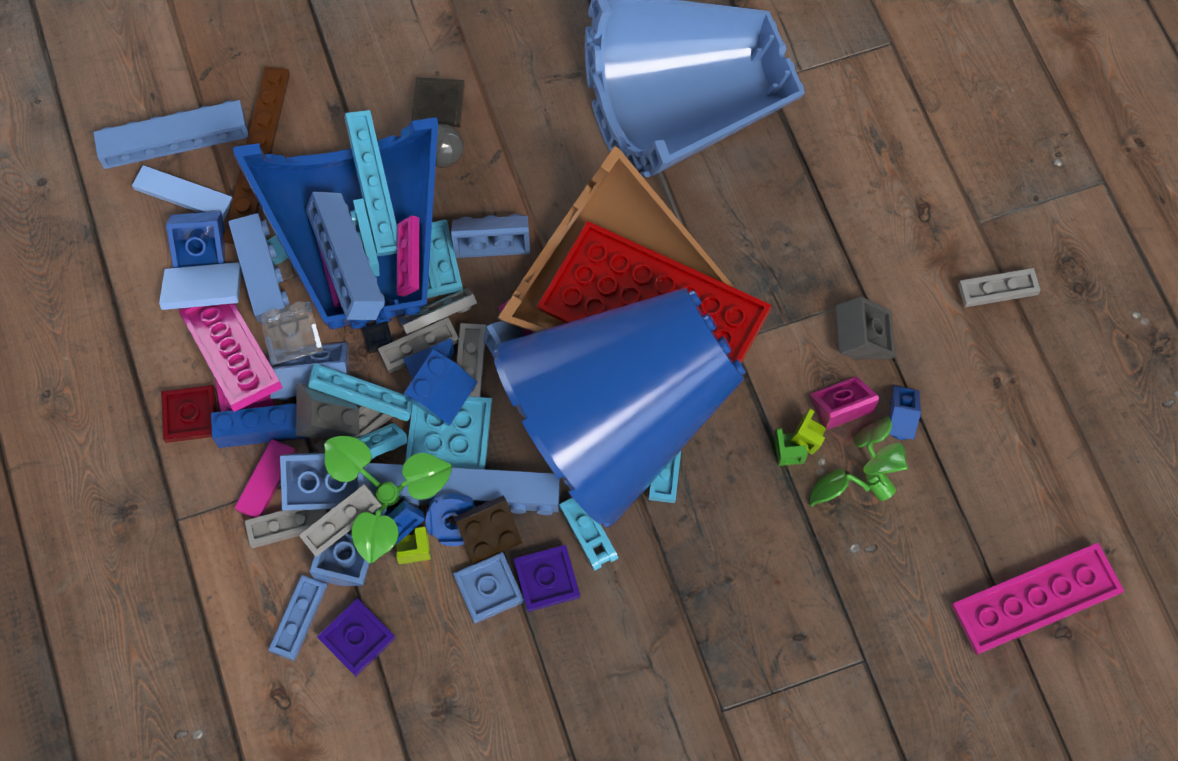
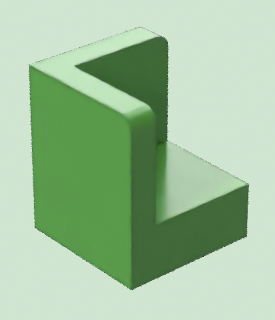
[774,428,808,466]

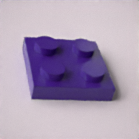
[514,545,580,612]
[317,598,396,677]

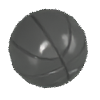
[436,124,464,168]

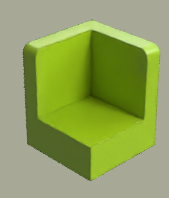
[790,408,826,455]
[396,527,431,564]

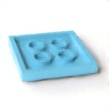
[405,396,492,470]

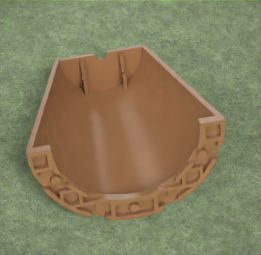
[497,146,735,332]

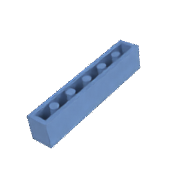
[93,100,249,169]
[306,192,385,320]

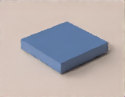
[453,552,524,624]

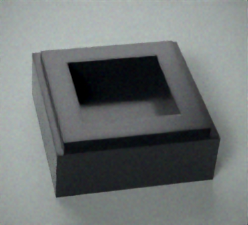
[363,322,393,354]

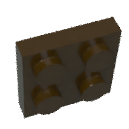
[454,495,523,564]

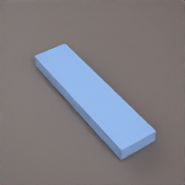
[132,165,233,221]

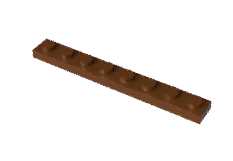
[223,66,290,244]

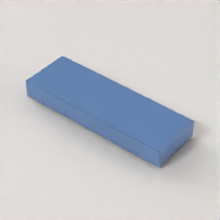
[268,575,328,661]

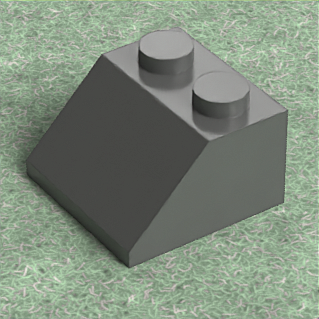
[836,296,896,360]
[296,383,359,441]

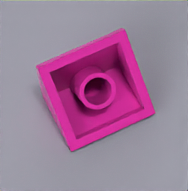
[810,376,879,430]

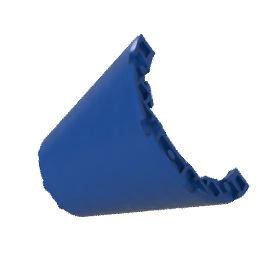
[233,117,438,330]
[493,288,746,528]

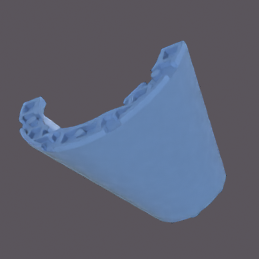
[585,0,805,178]

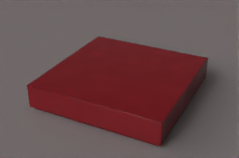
[161,385,217,443]

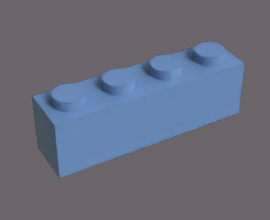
[228,213,290,322]

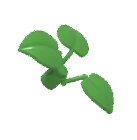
[810,416,908,507]
[325,436,452,563]

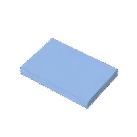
[159,262,242,310]

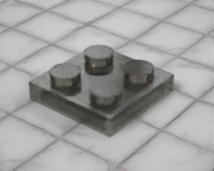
[411,77,465,127]

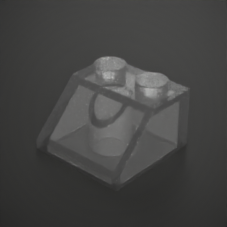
[260,301,323,365]

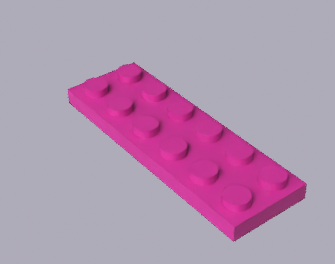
[178,303,283,412]
[951,543,1124,655]

